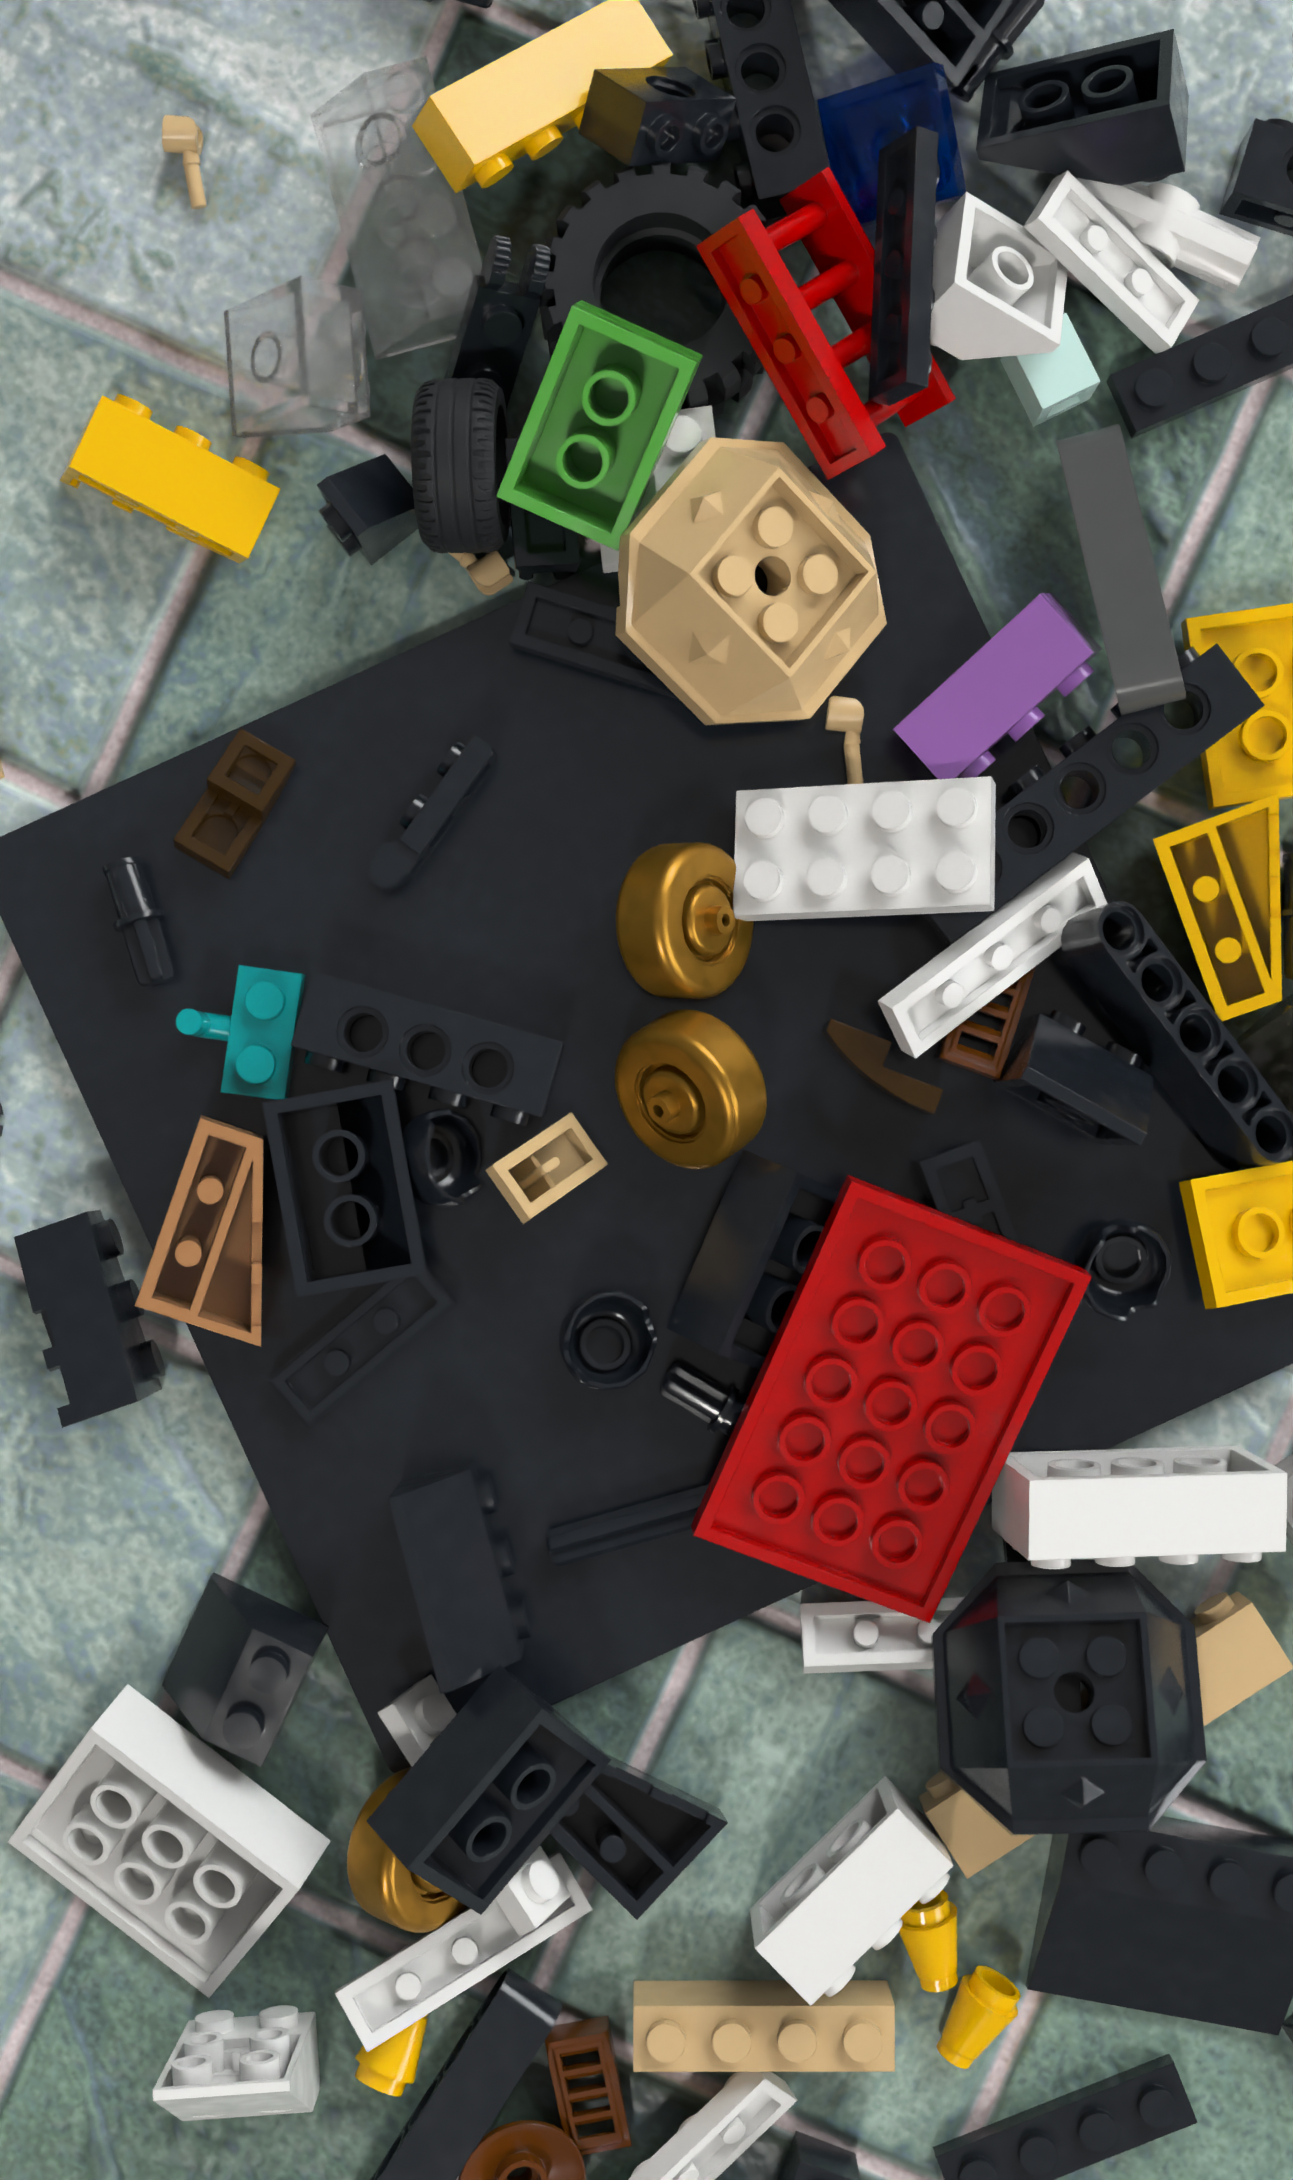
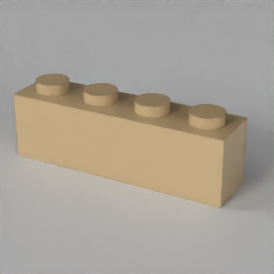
[633,1980,895,2072]

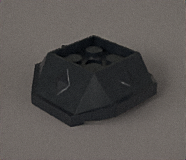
[931,1560,1207,1835]

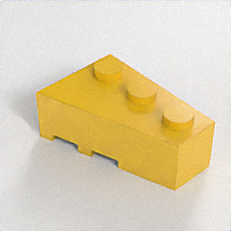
[1153,793,1282,1021]

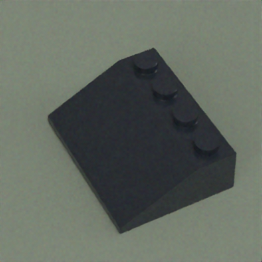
[1026,1816,1293,2036]

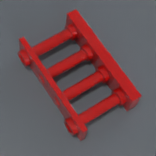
[696,167,956,480]

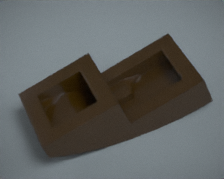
[173,728,296,880]
[822,1019,943,1115]

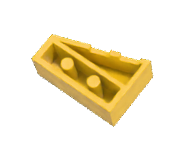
[60,394,280,564]

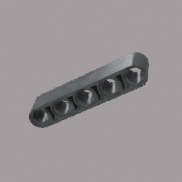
[1056,424,1187,715]

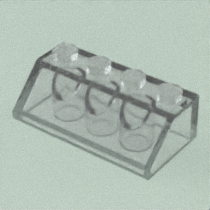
[310,56,483,360]

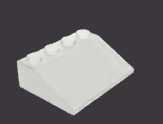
[8,1684,331,1998]

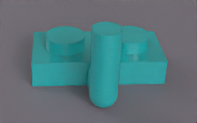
[176,965,306,1100]

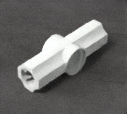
[1077,178,1261,293]

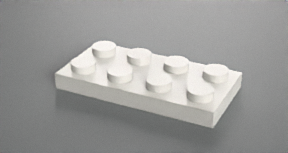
[733,776,996,921]

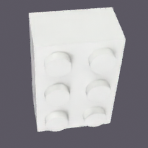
[749,1776,954,2006]

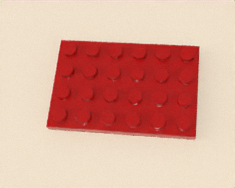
[691,1175,1092,1623]

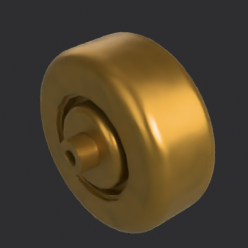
[616,842,754,999]
[615,1009,767,1169]
[347,1767,467,1933]

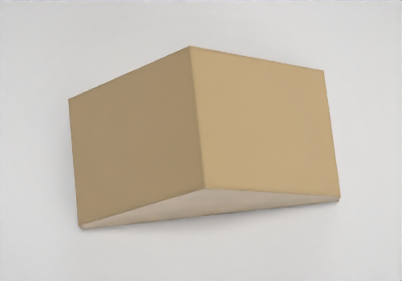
[485,1112,608,1224]

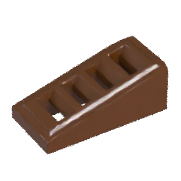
[934,966,1036,1080]
[545,2015,632,2156]

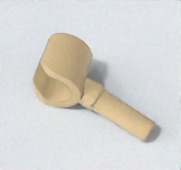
[162,115,207,209]
[448,551,513,596]
[825,696,864,784]

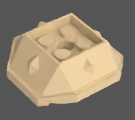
[615,437,887,725]

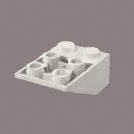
[153,2005,321,2121]

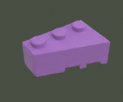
[893,592,1102,779]

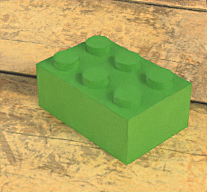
[496,300,703,551]

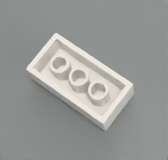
[992,1446,1287,1569]

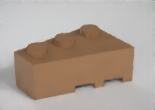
[135,1115,263,1347]

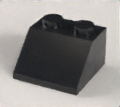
[162,1572,329,1767]

